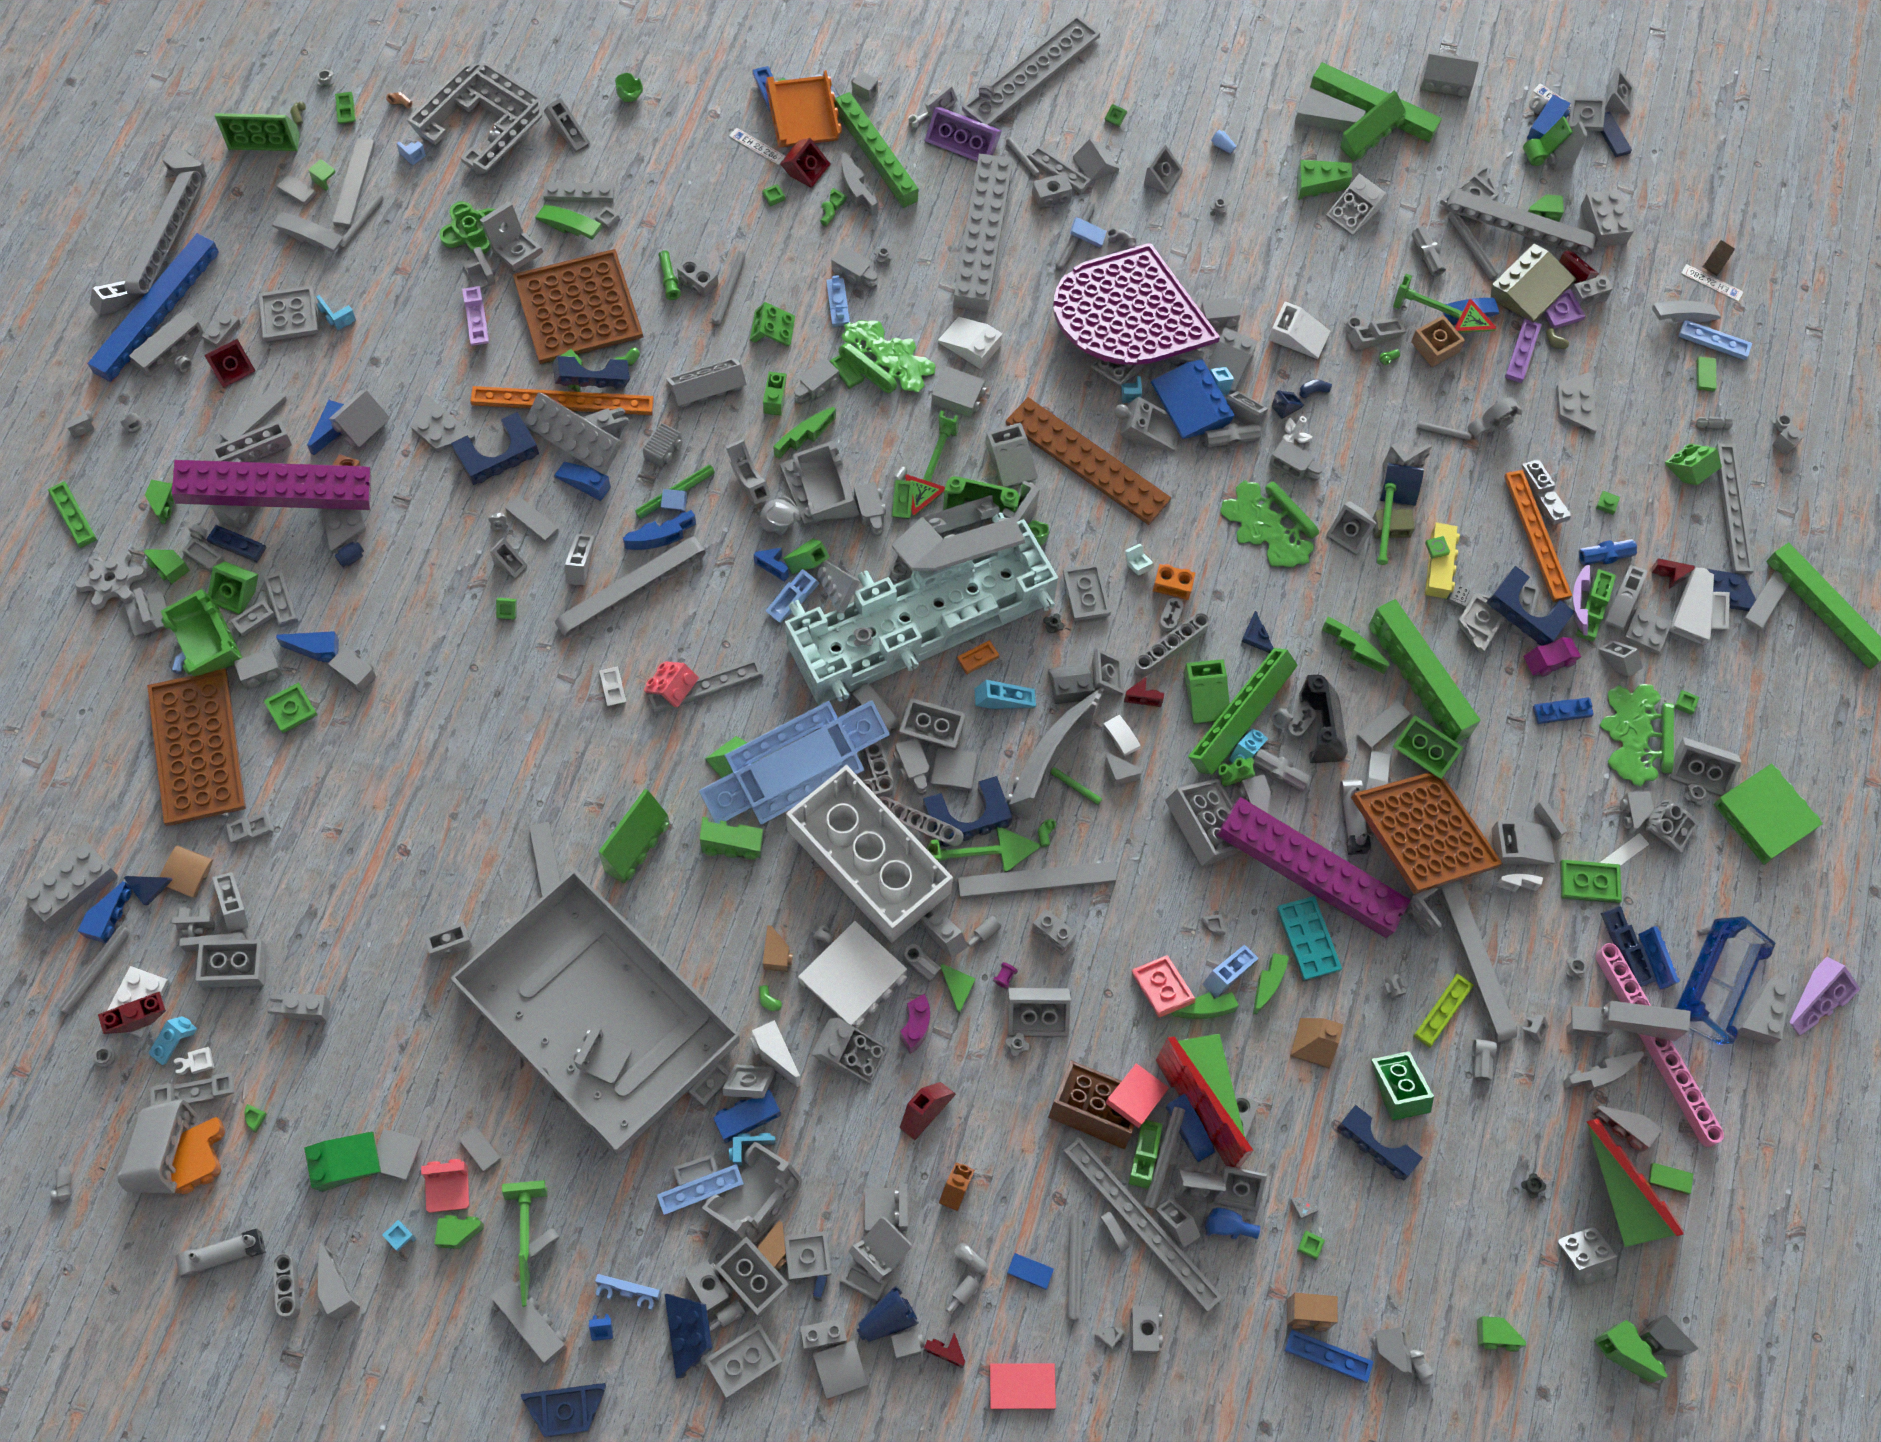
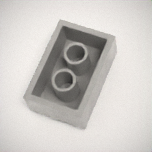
[1581,189,1634,247]
[196,939,267,988]

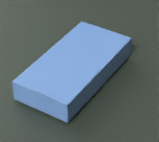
[1070,217,1106,248]

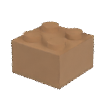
[1411,315,1465,367]
[1287,1292,1338,1332]

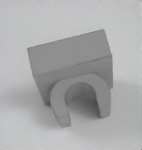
[1523,1014,1549,1043]

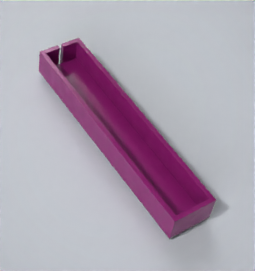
[172,460,372,510]
[1217,797,1411,938]

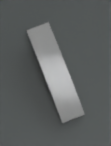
[272,212,343,253]
[1652,301,1721,323]

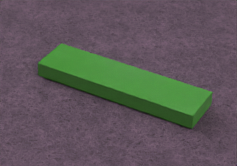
[47,481,97,548]

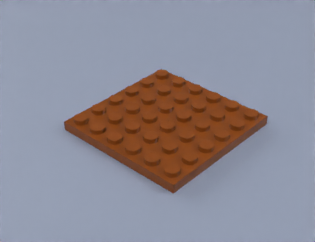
[513,249,644,364]
[1351,772,1503,894]

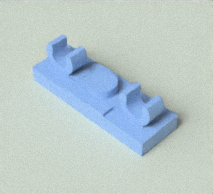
[826,276,850,327]
[595,1274,661,1310]

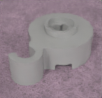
[1467,398,1522,440]

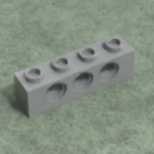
[210,420,292,462]

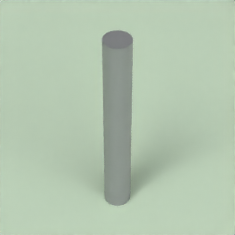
[1006,137,1040,177]
[1417,421,1472,440]

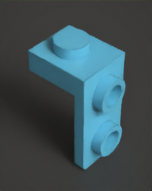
[316,295,356,330]
[1229,728,1268,764]
[149,1016,197,1065]
[729,1133,776,1166]

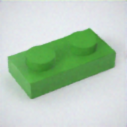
[891,480,914,519]

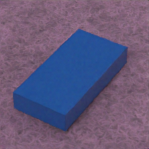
[1007,1253,1054,1290]

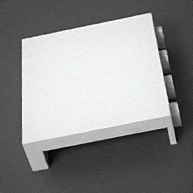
[798,921,907,1028]

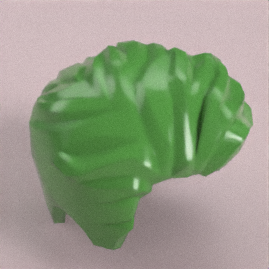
[615,73,643,102]
[1027,520,1049,546]

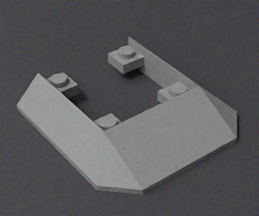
[407,63,542,175]
[892,495,1025,571]

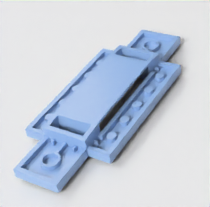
[698,700,890,824]

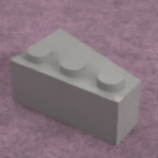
[1733,978,1791,1046]

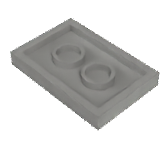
[1062,563,1111,621]
[704,1324,782,1398]

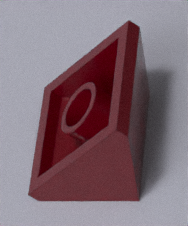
[1559,251,1599,284]
[204,339,256,388]

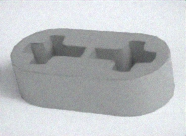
[1159,598,1183,632]
[1287,706,1316,739]
[1100,1212,1129,1252]
[527,1228,560,1263]

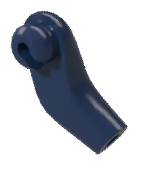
[1299,379,1332,398]

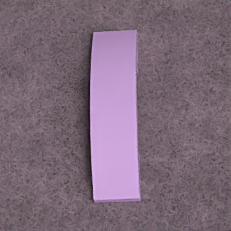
[462,286,489,346]
[1573,565,1591,635]

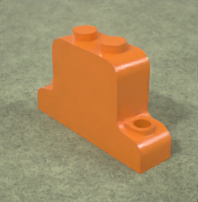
[171,1116,225,1195]

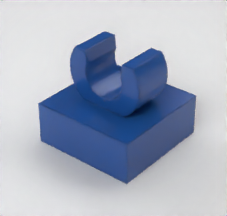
[589,1314,613,1341]

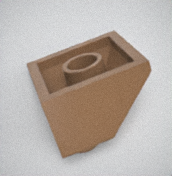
[1290,1018,1344,1068]

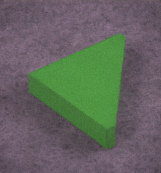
[940,964,975,1013]

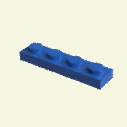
[1284,1330,1374,1383]

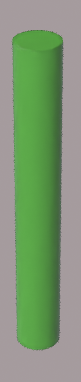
[1051,767,1102,805]

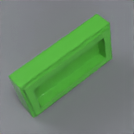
[829,355,864,389]
[1696,357,1717,392]
[1648,1163,1694,1195]

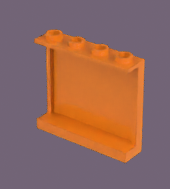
[765,70,842,148]

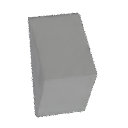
[490,538,528,578]
[1105,753,1143,787]

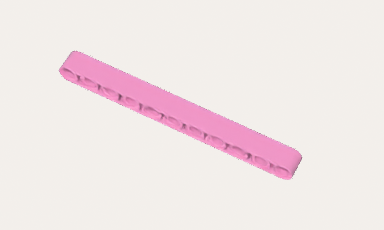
[1596,943,1724,1147]

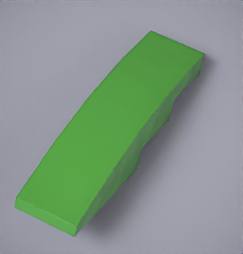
[535,205,602,240]
[773,407,836,459]
[1576,569,1616,642]
[1322,616,1390,674]

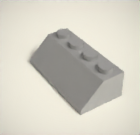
[666,358,747,407]

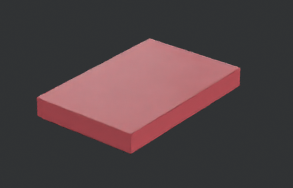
[1132,955,1195,1018]
[1105,1063,1169,1128]
[990,1363,1056,1409]

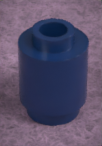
[334,541,364,567]

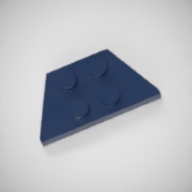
[1707,569,1756,612]
[665,1294,712,1378]
[521,1383,606,1438]

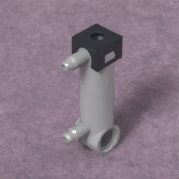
[1339,780,1371,855]
[175,1228,266,1278]

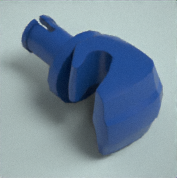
[1204,1207,1261,1239]

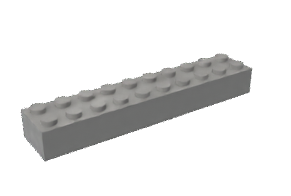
[953,154,1013,312]

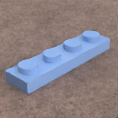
[1678,320,1752,360]
[657,1164,744,1215]

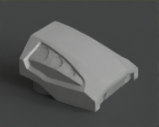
[1645,799,1700,853]

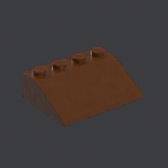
[1048,1060,1135,1149]

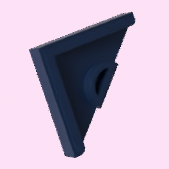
[1241,611,1274,653]
[124,876,172,905]

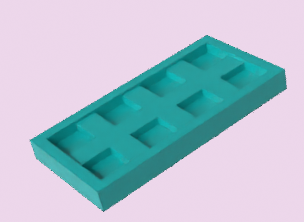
[1276,896,1342,982]

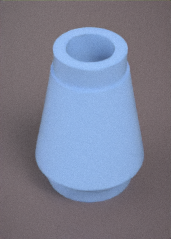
[1211,130,1237,154]

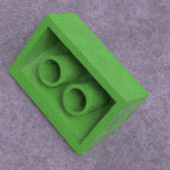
[1393,715,1464,779]

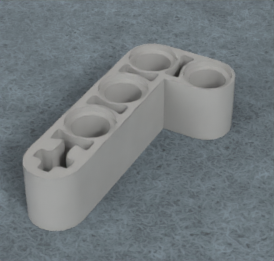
[863,740,894,798]

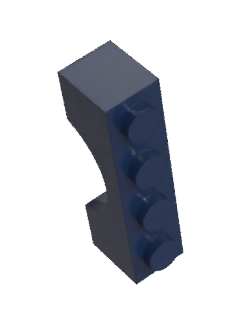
[552,356,630,389]
[1337,1104,1423,1181]

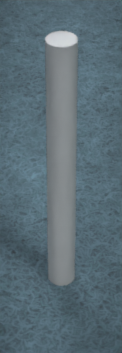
[339,194,383,249]

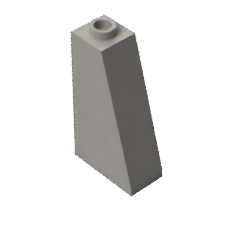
[1295,88,1366,132]
[1601,1001,1691,1042]

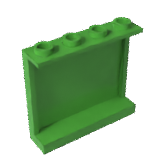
[1713,763,1823,865]

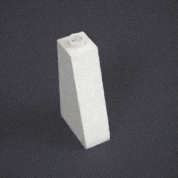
[1669,567,1714,645]

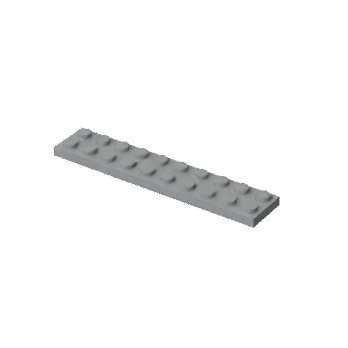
[962,14,1100,126]

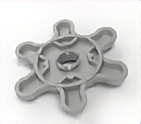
[76,550,147,610]

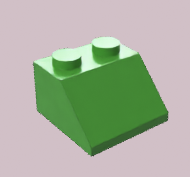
[208,561,259,614]

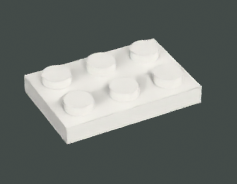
[107,966,170,1037]

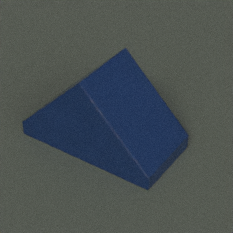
[1272,390,1304,419]

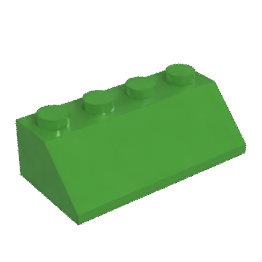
[1340,90,1406,162]

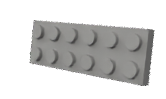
[524,392,622,474]

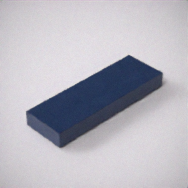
[1601,111,1632,158]
[206,525,267,563]

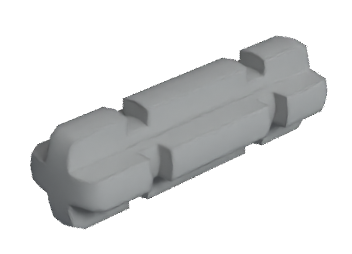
[1696,417,1733,429]

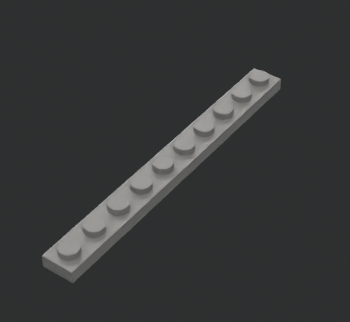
[1064,1137,1223,1312]

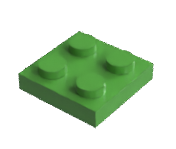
[264,682,317,734]

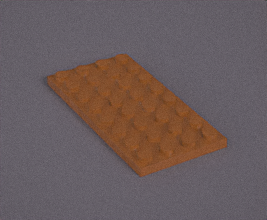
[147,669,246,827]

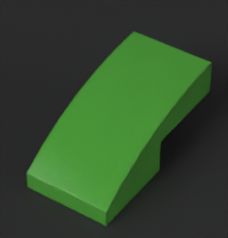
[335,92,356,124]

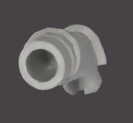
[50,1167,72,1203]
[1409,1350,1434,1385]

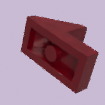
[1651,558,1695,589]
[1124,677,1164,707]
[923,1333,965,1369]

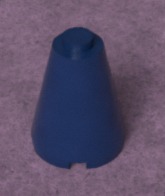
[857,1286,919,1342]

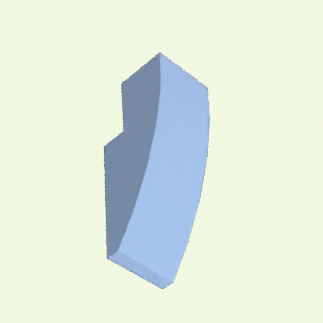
[766,569,820,623]

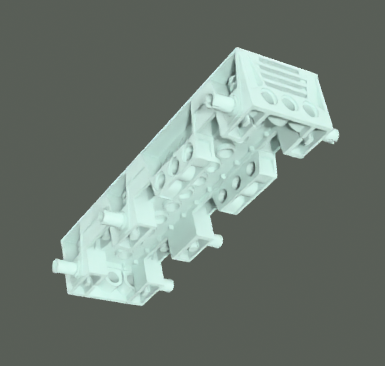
[785,513,1058,706]

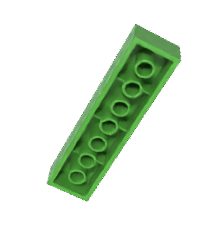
[1369,599,1481,743]

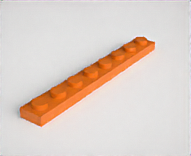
[1504,470,1572,602]

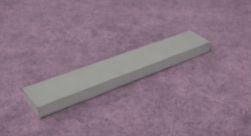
[333,138,375,228]
[648,658,763,714]

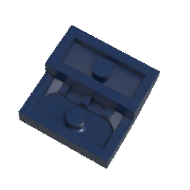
[1380,463,1424,506]

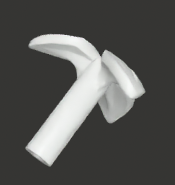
[1283,416,1312,444]

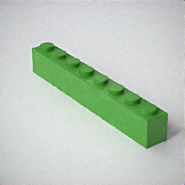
[1310,62,1442,143]
[835,92,919,208]
[1766,542,1881,670]
[1188,648,1298,775]

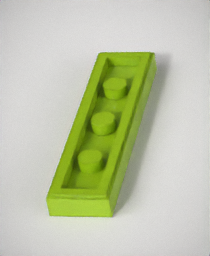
[1413,973,1474,1048]

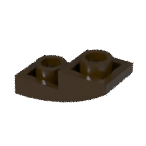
[1702,240,1735,276]

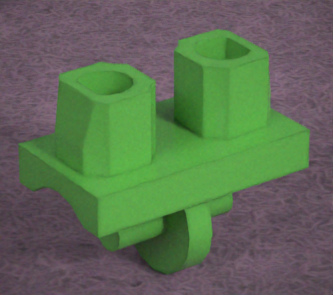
[1219,757,1255,787]

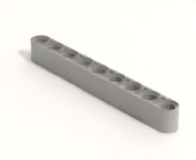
[124,171,202,295]
[1447,189,1596,255]
[555,537,706,638]
[1437,880,1517,1043]

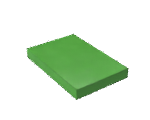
[1560,859,1622,903]

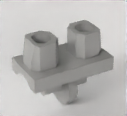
[172,907,215,937]

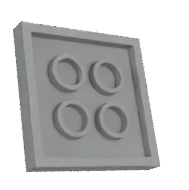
[259,285,319,342]

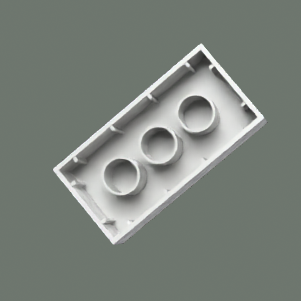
[786,765,953,943]

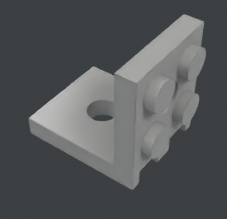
[480,202,543,271]

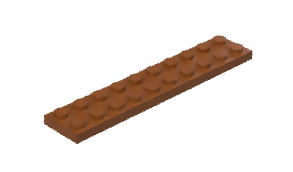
[1005,397,1171,525]

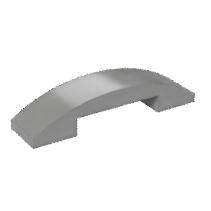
[150,1072,235,1106]

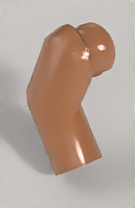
[386,92,413,109]

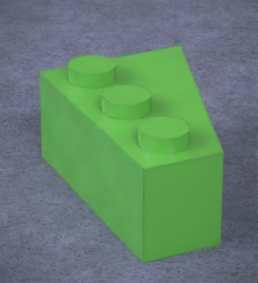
[700,817,763,859]

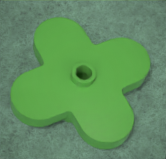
[439,201,501,254]

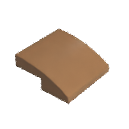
[160,846,214,897]

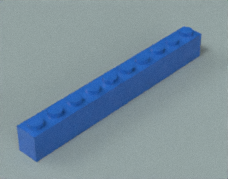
[87,233,219,382]

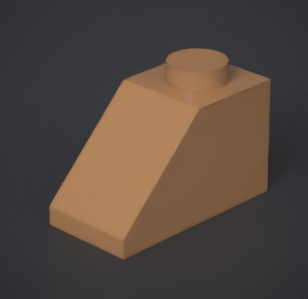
[763,925,793,972]
[757,1220,786,1271]

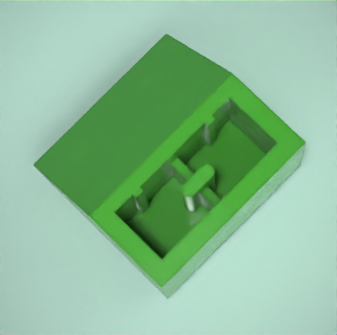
[1665,444,1722,485]

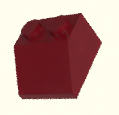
[780,138,831,188]

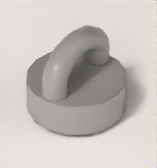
[1529,97,1548,115]
[120,412,142,432]
[1271,709,1293,728]
[812,926,833,948]

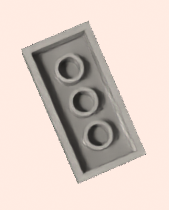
[20,841,118,929]

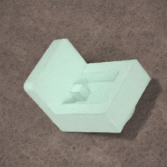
[1125,544,1154,576]

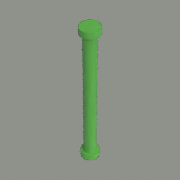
[1377,483,1396,565]

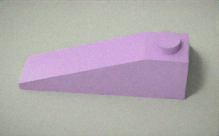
[1789,957,1860,1035]

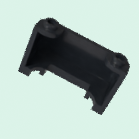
[1299,674,1348,763]

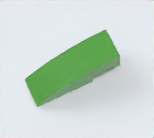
[1253,953,1289,1014]
[1172,992,1239,1019]
[1128,1120,1163,1189]

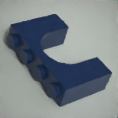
[451,412,539,485]
[1486,565,1575,646]
[923,776,1013,847]

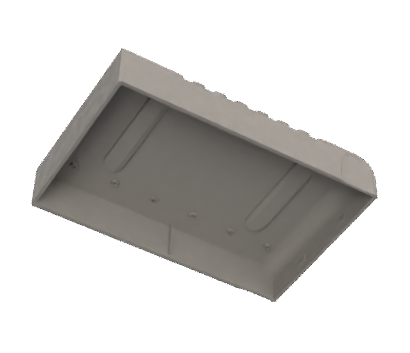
[451,870,740,1155]

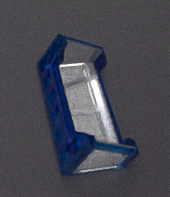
[1676,916,1776,1044]

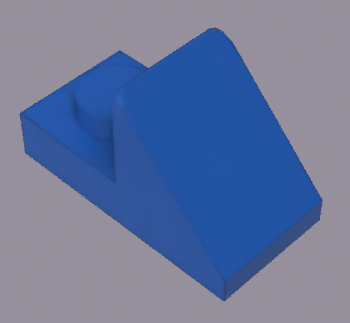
[753,548,789,582]

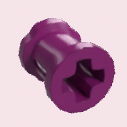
[993,962,1018,989]

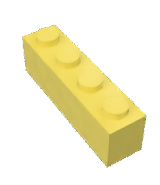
[1425,522,1460,599]

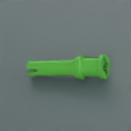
[658,250,681,300]

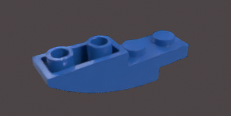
[623,510,696,550]

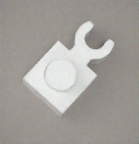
[174,1047,214,1075]

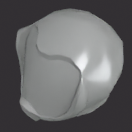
[760,496,801,536]

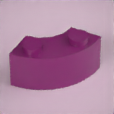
[1523,637,1581,677]
[900,994,930,1054]

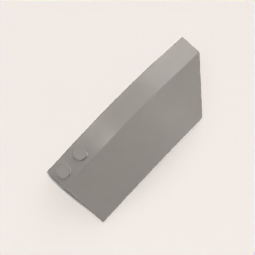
[1007,687,1104,820]

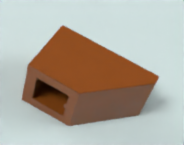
[939,1162,975,1211]

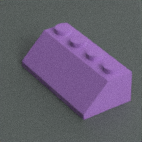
[924,107,1002,162]

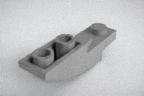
[842,153,879,216]
[1522,460,1571,525]
[1605,565,1648,630]
[1563,1050,1644,1092]

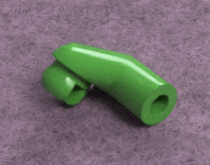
[820,201,835,226]
[616,348,640,366]
[1379,349,1400,365]
[1038,819,1056,847]
[759,985,782,1011]

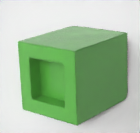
[308,159,335,191]

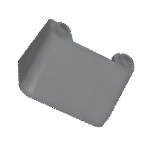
[792,441,860,520]
[118,1100,198,1194]
[702,1141,802,1245]

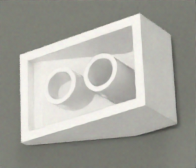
[938,316,1002,369]
[750,1020,801,1087]

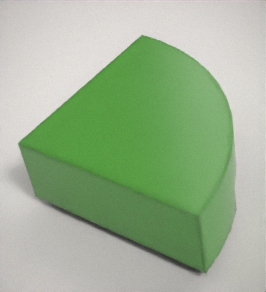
[830,188,847,211]
[244,1104,267,1133]

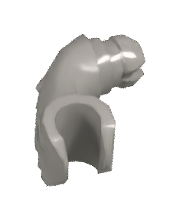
[1108,228,1136,249]
[954,1243,988,1275]

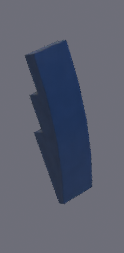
[1600,906,1657,987]

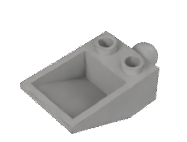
[1115,397,1179,452]

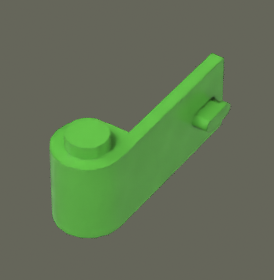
[1523,116,1573,166]

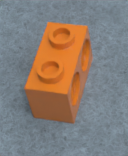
[1153,564,1196,600]

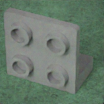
[865,1184,908,1231]

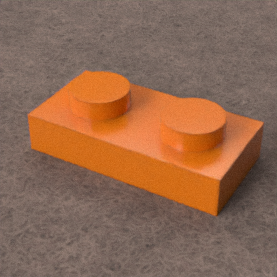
[957,640,999,675]

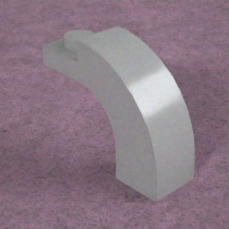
[726,439,771,505]

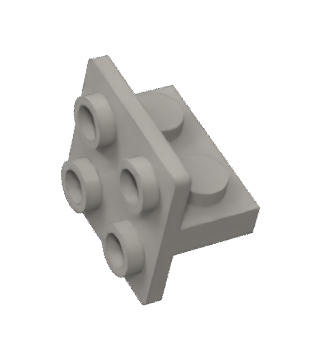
[125,588,167,637]

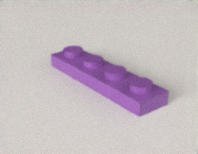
[1505,319,1541,383]

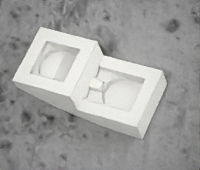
[599,666,626,706]
[1103,715,1141,756]
[1496,874,1543,892]

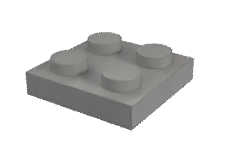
[1569,97,1606,131]
[1623,607,1672,655]
[723,1065,775,1099]
[784,1231,832,1281]

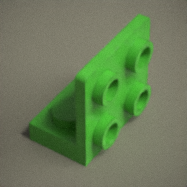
[750,302,795,346]

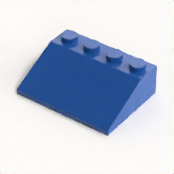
[1151,359,1235,439]

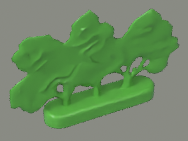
[839,320,936,393]
[1220,480,1319,568]
[1599,684,1674,787]

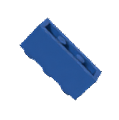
[1527,94,1571,140]
[713,1089,781,1144]

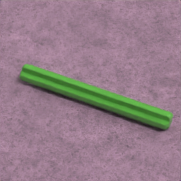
[635,465,715,519]

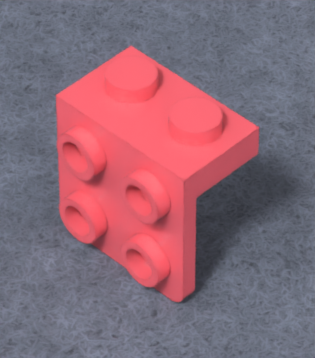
[644,661,699,707]
[421,1159,469,1213]

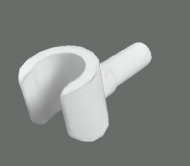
[908,112,929,128]

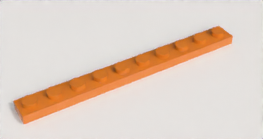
[470,386,654,415]

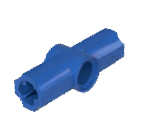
[1579,540,1637,565]

